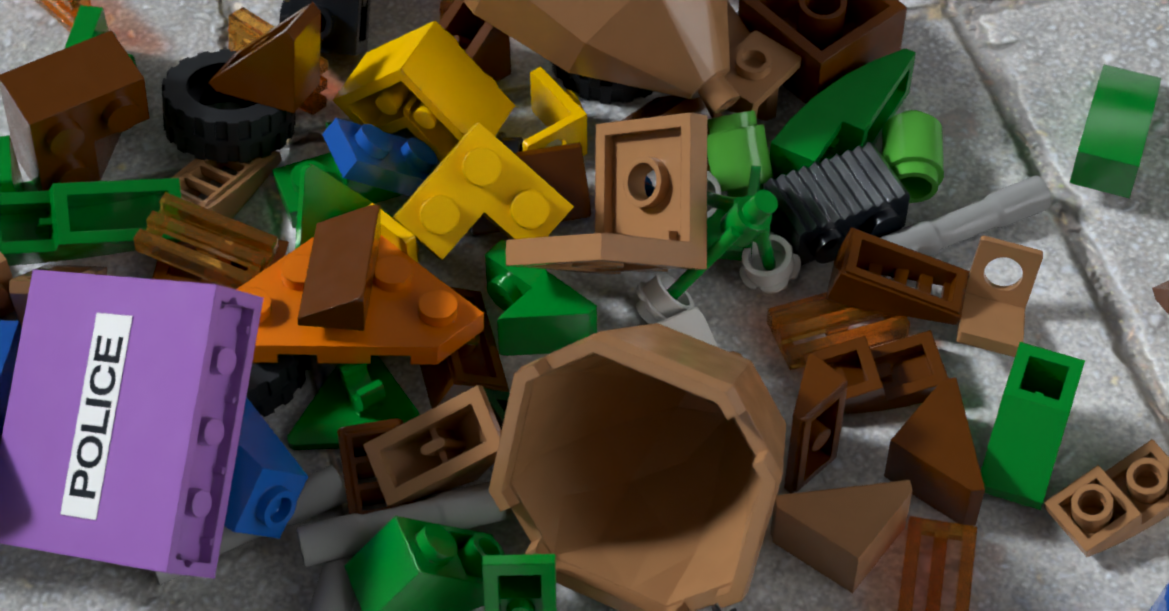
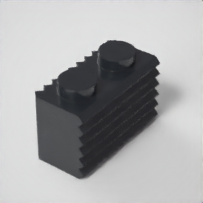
[764,142,910,266]

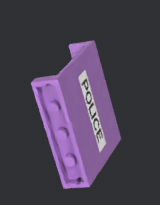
[0,269,263,579]

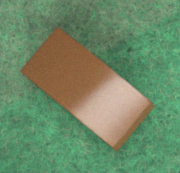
[1044,439,1169,557]

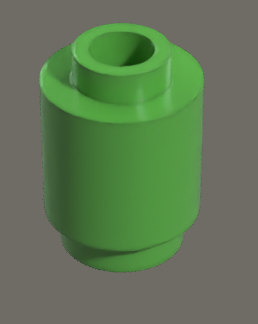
[707,110,774,198]
[882,110,944,203]

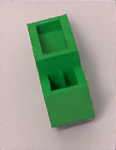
[769,48,916,179]
[1069,64,1162,199]
[0,178,186,266]

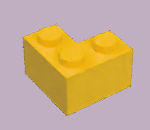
[332,20,515,162]
[392,122,574,260]

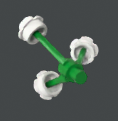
[636,171,801,324]

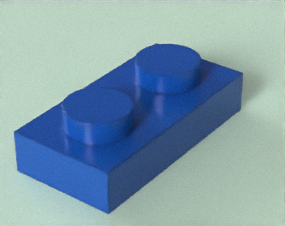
[322,117,437,196]

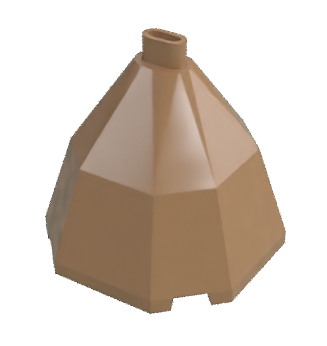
[463,0,741,113]
[489,323,787,611]

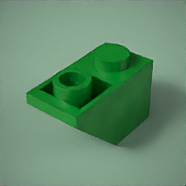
[980,342,1085,510]
[344,516,505,611]

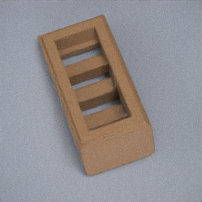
[171,151,282,242]

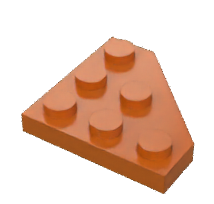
[235,235,484,365]

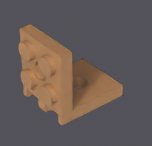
[506,113,707,275]

